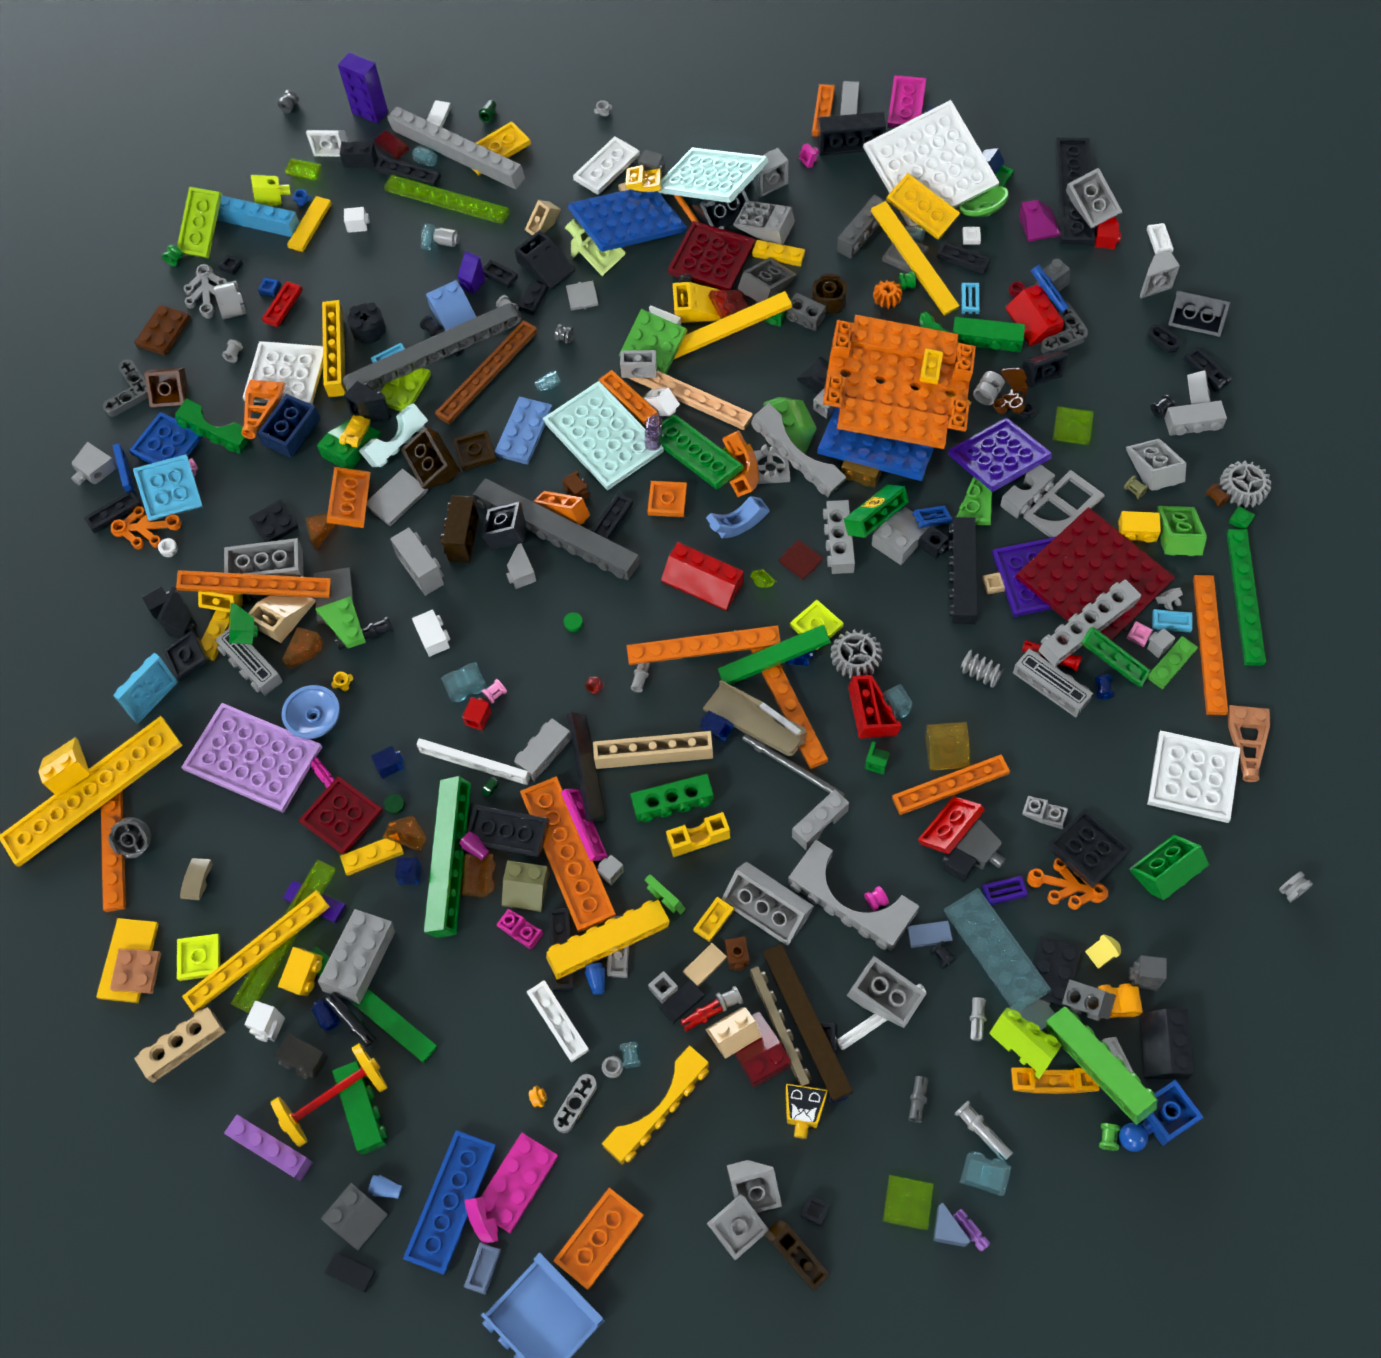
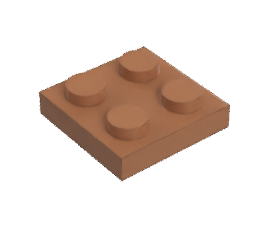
[110,949,161,994]

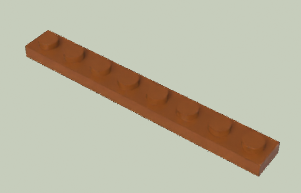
[435,320,537,425]

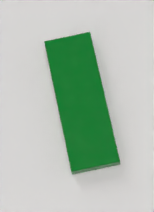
[649,414,744,490]

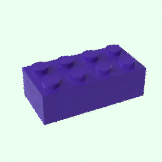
[338,52,388,124]

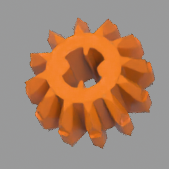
[873,280,902,309]

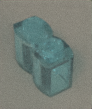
[441,662,487,702]

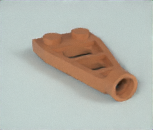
[1228,705,1270,782]

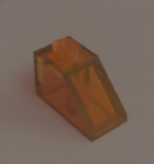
[282,627,323,669]

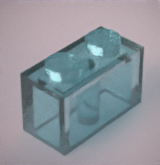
[959,1151,1012,1196]

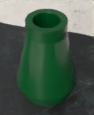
[479,100,496,123]

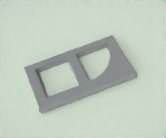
[1023,470,1105,538]

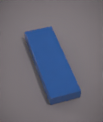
[112,443,135,495]

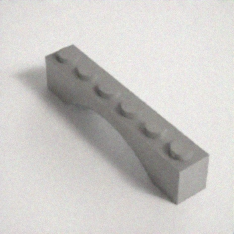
[751,403,846,497]

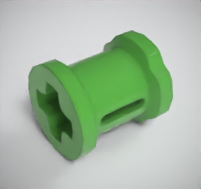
[1099,1123,1120,1151]

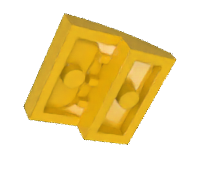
[626,165,662,192]

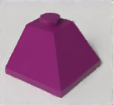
[1019,200,1060,242]

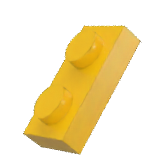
[919,348,943,385]
[693,897,734,942]

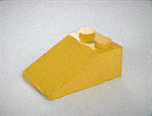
[39,737,90,796]

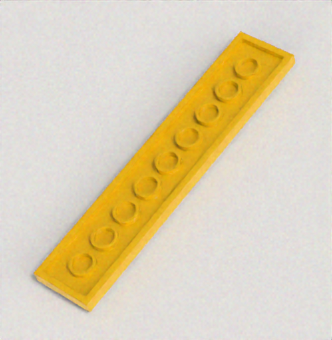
[0,716,183,867]

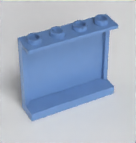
[481,1252,605,1358]

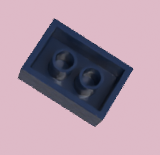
[257,394,321,458]

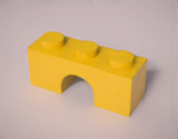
[666,812,730,858]

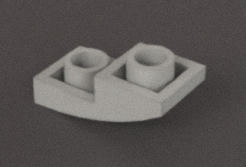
[1187,370,1211,404]
[1022,796,1069,829]

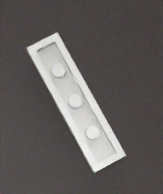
[527,981,589,1063]

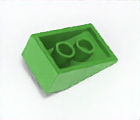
[1157,506,1207,556]

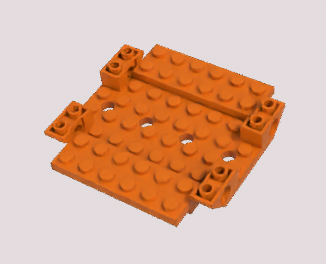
[822,315,976,449]

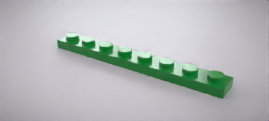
[1226,529,1266,665]

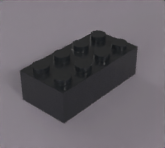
[818,112,886,155]

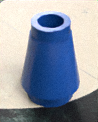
[585,963,605,995]

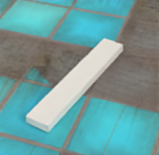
[417,738,530,785]

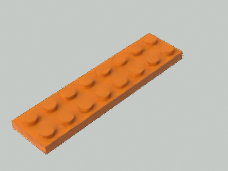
[520,776,616,933]

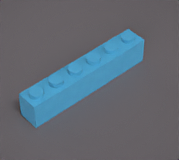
[217,196,299,237]

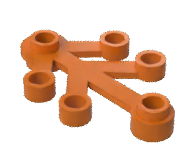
[111,506,182,550]
[1027,858,1108,910]

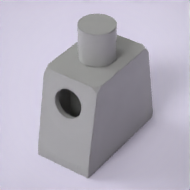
[71,442,118,486]

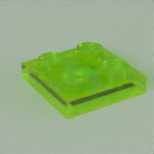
[1053,407,1094,445]
[883,1175,934,1230]

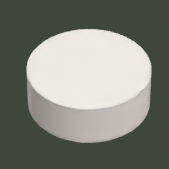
[158,538,178,557]

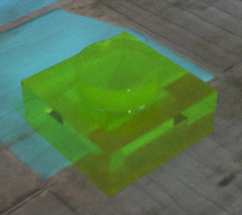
[750,569,775,588]

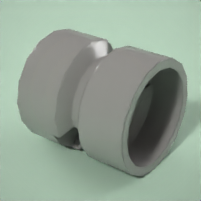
[973,371,1005,405]

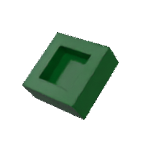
[1228,506,1255,529]

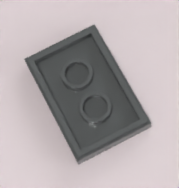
[313,567,355,624]

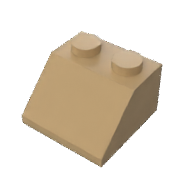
[705,1007,762,1059]

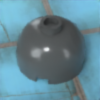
[108,817,152,858]

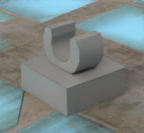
[1156,588,1183,610]

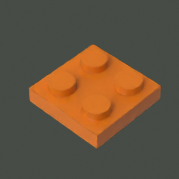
[647,481,687,517]

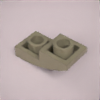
[180,858,213,900]

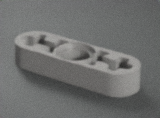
[554,1074,597,1133]

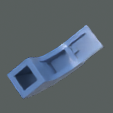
[706,496,770,538]

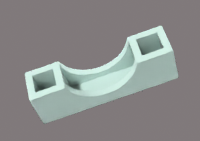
[359,404,428,467]

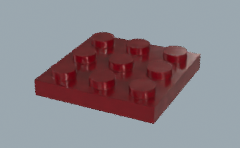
[298,776,383,855]

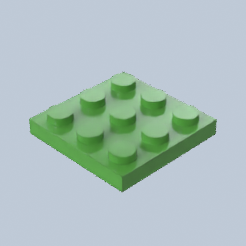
[619,309,688,374]

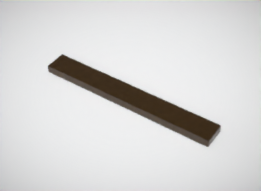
[763,944,853,1102]

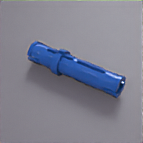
[1030,264,1069,313]

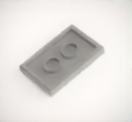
[366,469,428,526]

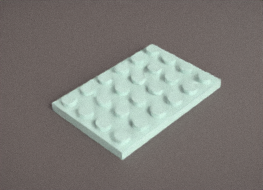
[658,148,769,203]
[543,381,664,491]

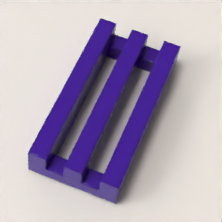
[982,875,1028,906]

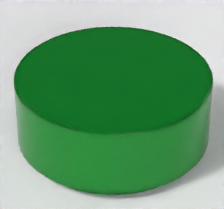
[564,613,583,632]

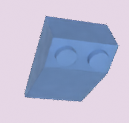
[426,280,476,331]

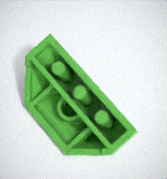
[763,397,817,454]

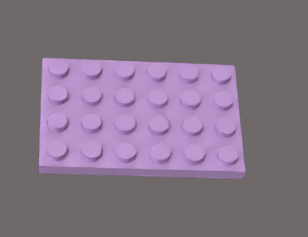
[182,703,322,813]

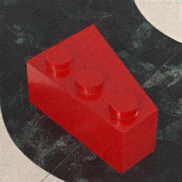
[848,675,902,739]

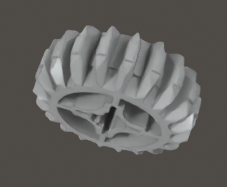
[1219,461,1271,508]
[830,629,882,679]

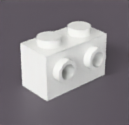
[412,610,450,657]

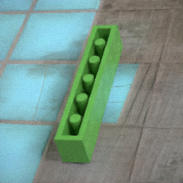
[1046,1006,1157,1125]

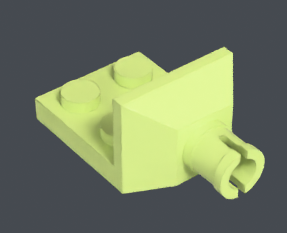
[565,219,626,276]

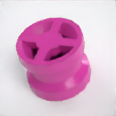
[864,886,889,912]

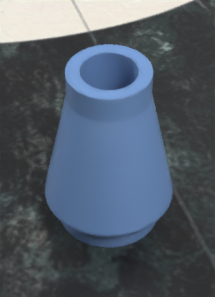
[368,1174,402,1199]

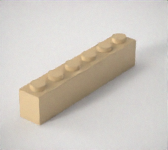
[593,731,713,769]

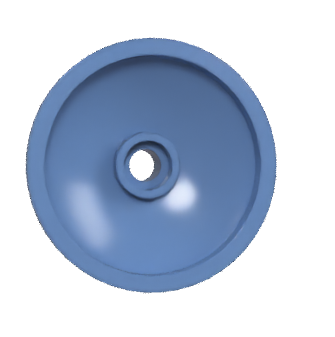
[282,685,340,739]

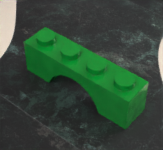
[175,398,250,454]

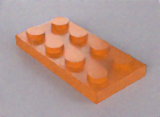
[327,467,370,528]
[553,1188,644,1291]

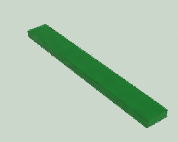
[311,946,438,1064]

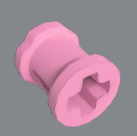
[482,679,507,704]

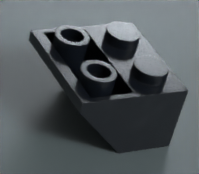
[344,381,391,423]

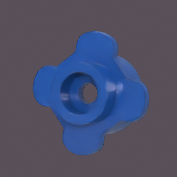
[292,189,312,206]

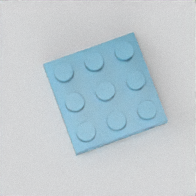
[133,454,203,521]
[113,653,178,724]

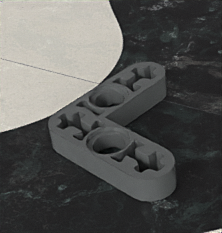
[1041,301,1088,353]
[103,360,148,417]

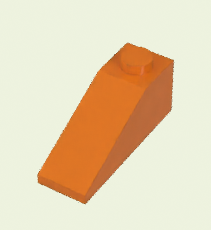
[533,491,590,525]

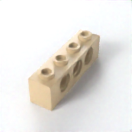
[134,1007,226,1083]

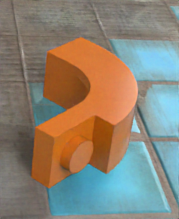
[722,431,759,497]

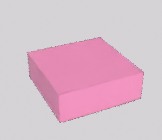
[1126,621,1153,647]

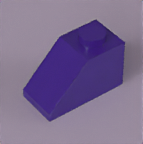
[458,251,485,294]

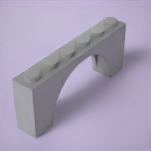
[788,840,919,951]

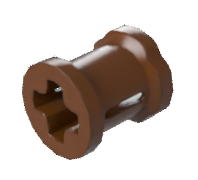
[1205,483,1231,508]

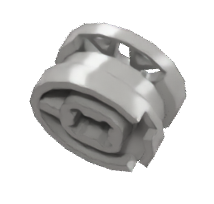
[1279,871,1313,903]

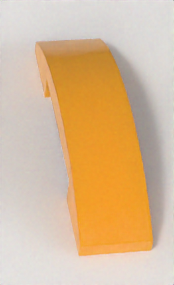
[1011,1068,1099,1094]

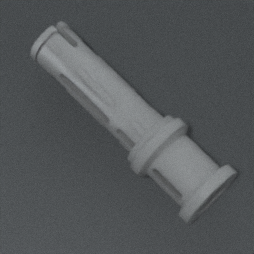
[955,1101,1013,1162]

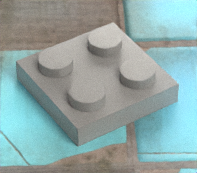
[707,1194,769,1260]

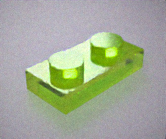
[285,159,322,181]

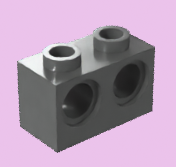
[786,293,826,331]
[1062,979,1116,1021]

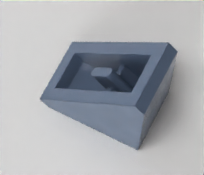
[933,1203,971,1247]

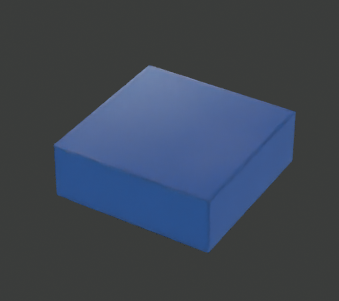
[258,277,281,297]

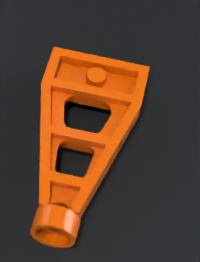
[241,380,285,439]

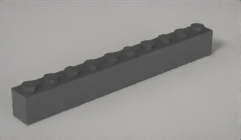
[473,478,640,581]

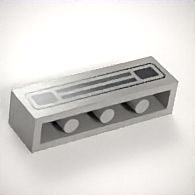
[215,629,283,696]
[1013,649,1093,718]

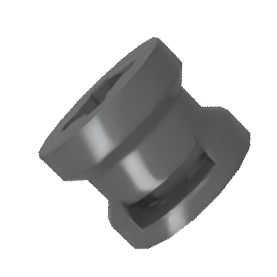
[554,324,574,344]

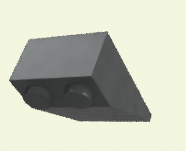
[738,257,797,303]

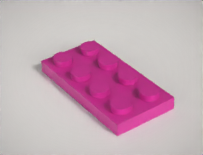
[887,75,926,128]
[481,1133,559,1234]

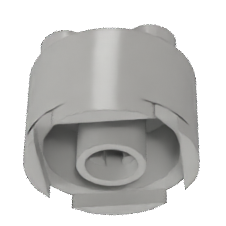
[213,281,246,319]

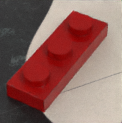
[262,281,303,327]

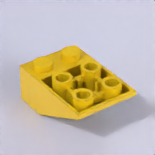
[673,282,726,323]

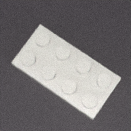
[573,136,640,195]

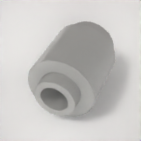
[434,228,460,247]

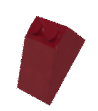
[734,1011,791,1088]

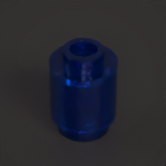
[311,998,340,1031]

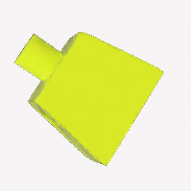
[251,175,291,207]

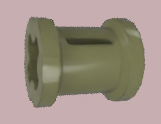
[1124,475,1149,499]

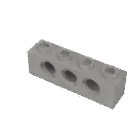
[823,500,855,574]

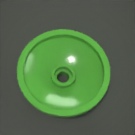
[959,186,1009,217]

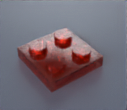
[708,290,748,319]

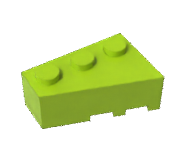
[989,1007,1062,1079]

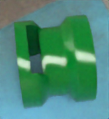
[162,245,183,266]
[899,271,916,290]

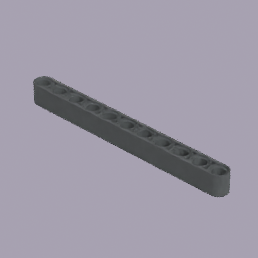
[342,303,521,391]

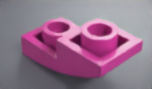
[496,909,544,950]
[464,1197,498,1243]

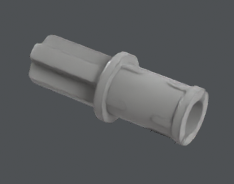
[631,663,650,692]
[969,997,987,1041]

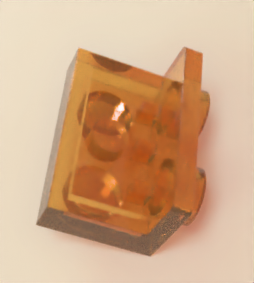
[462,853,495,898]

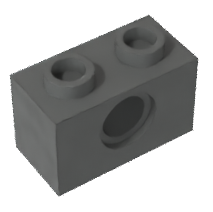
[1128,955,1167,991]

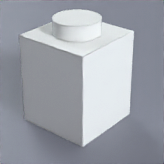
[344,207,370,233]

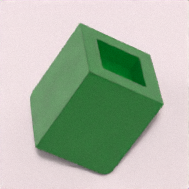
[865,741,890,775]

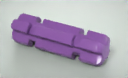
[953,1209,990,1251]

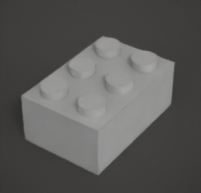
[390,528,444,596]

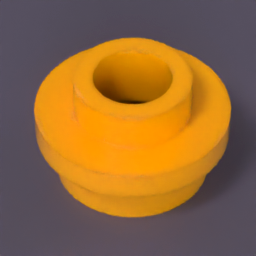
[529,1086,547,1107]

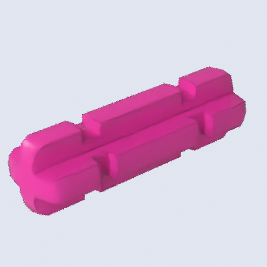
[311,757,335,788]

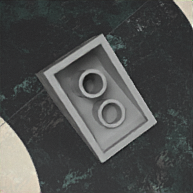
[1066,168,1122,229]
[1126,439,1186,491]
[872,507,935,565]
[846,956,927,1028]

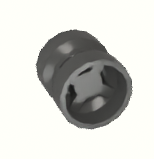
[277,90,299,113]

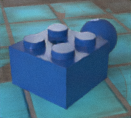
[1119,1080,1203,1152]

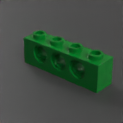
[630,774,714,822]

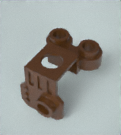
[993,368,1029,414]

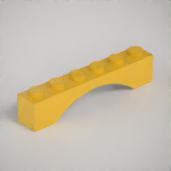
[602,1045,709,1165]

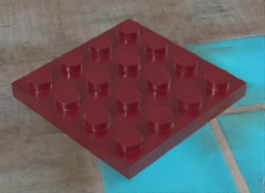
[668,221,755,293]

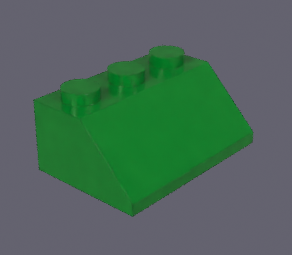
[1129,834,1209,900]

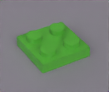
[645,874,686,915]

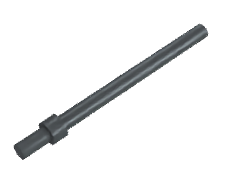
[742,734,846,797]

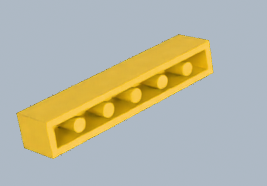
[322,300,346,397]
[546,900,670,980]

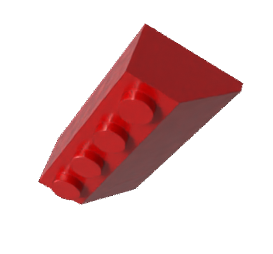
[661,542,744,611]

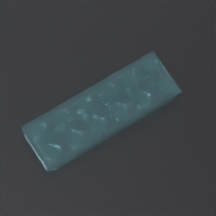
[944,888,1051,1012]

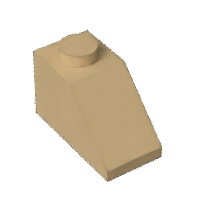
[525,200,561,235]

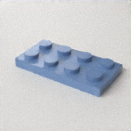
[494,396,553,465]

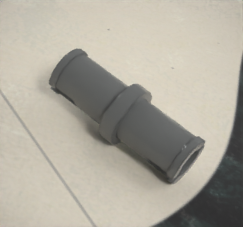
[908,1076,929,1123]

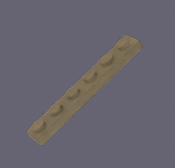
[750,966,811,1087]

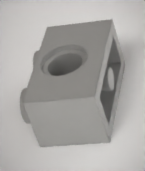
[620,350,657,378]

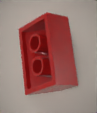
[1005,284,1064,346]

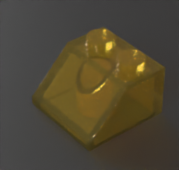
[925,722,970,770]

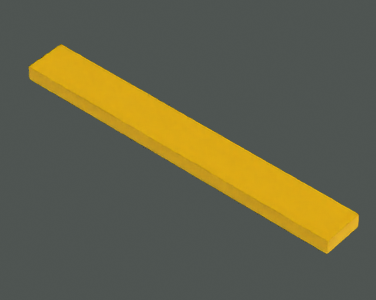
[871,201,960,316]
[674,291,792,359]
[182,890,330,1013]

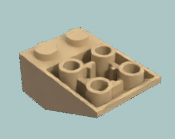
[248,595,316,643]

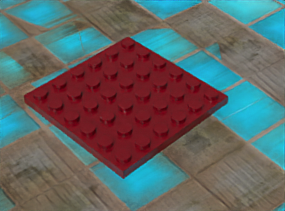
[1015,507,1175,640]

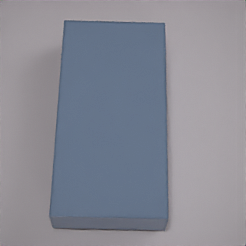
[907,921,952,948]
[464,1242,501,1295]

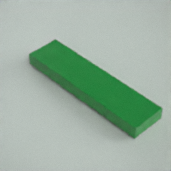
[1081,627,1151,687]

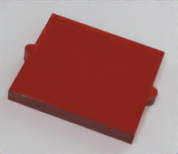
[778,540,823,579]

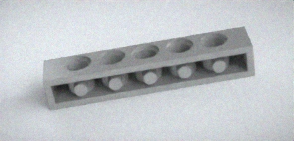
[1039,579,1142,667]

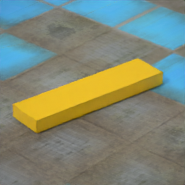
[287,196,332,252]

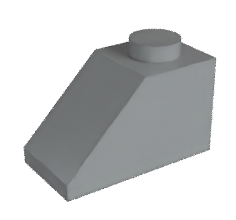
[506,543,536,589]

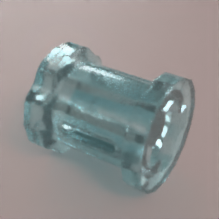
[619,1042,641,1069]

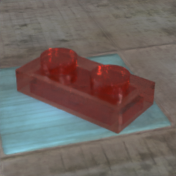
[374,130,409,159]

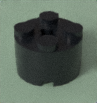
[348,302,386,343]

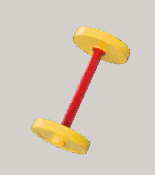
[271,1043,387,1147]

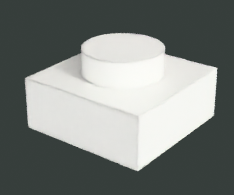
[962,227,981,245]

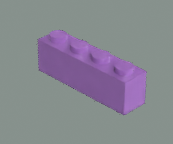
[224,1114,313,1182]

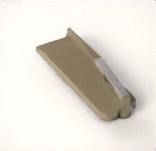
[703,680,807,756]

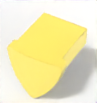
[1085,934,1121,969]

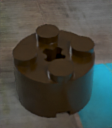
[812,273,847,314]

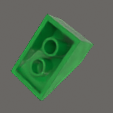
[317,419,381,469]

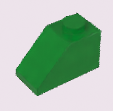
[229,603,258,645]

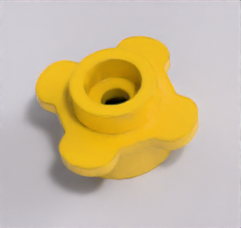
[331,672,353,691]

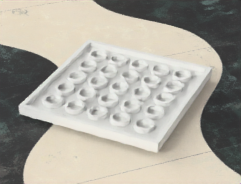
[863,100,999,230]

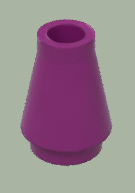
[459,831,490,860]

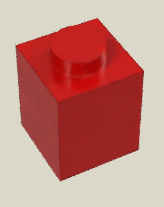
[462,697,492,731]

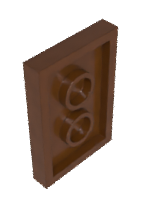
[134,305,191,356]

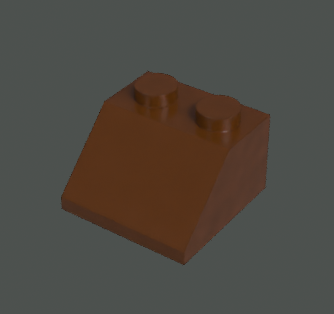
[144,367,187,407]

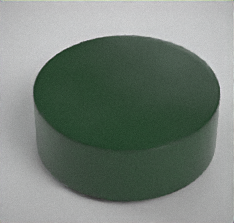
[481,777,499,797]
[384,794,405,815]

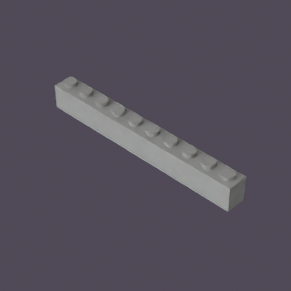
[387,106,525,189]

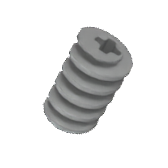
[960,650,1004,688]

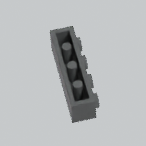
[837,195,888,259]

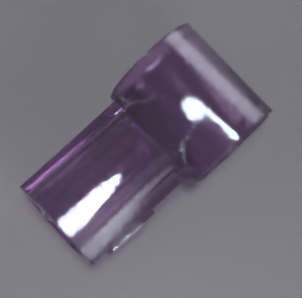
[645,415,663,451]

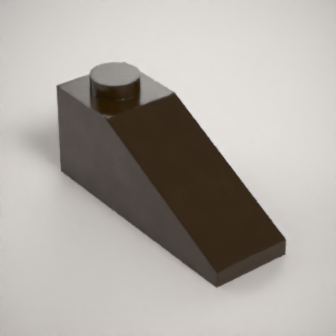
[764,1219,830,1291]

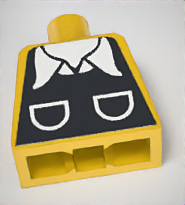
[786,1084,827,1139]

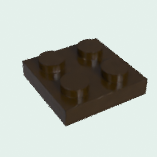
[453,430,497,471]

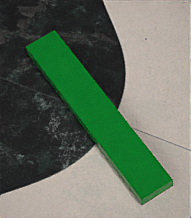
[718,624,831,685]

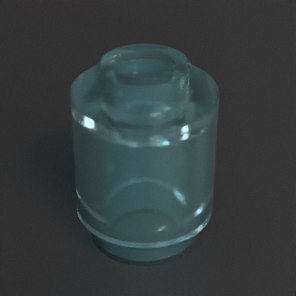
[412,145,437,166]

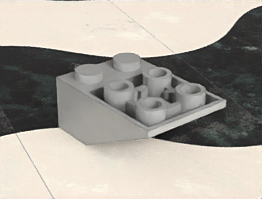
[734,200,795,245]

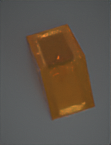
[306,512,336,550]
[382,815,427,851]

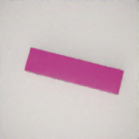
[561,789,608,861]

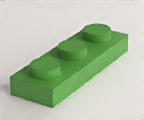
[1147,636,1198,689]

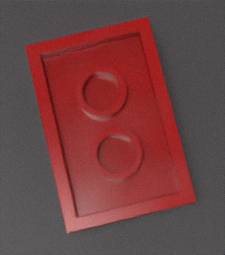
[918,796,985,854]

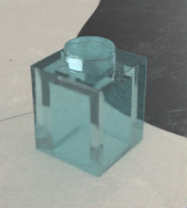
[883,684,913,718]

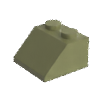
[502,860,550,912]

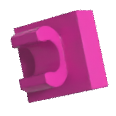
[799,143,820,168]

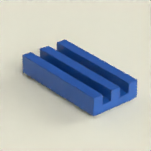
[912,505,953,528]

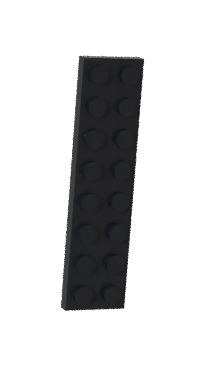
[1055,138,1095,245]

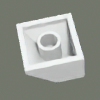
[306,130,348,157]

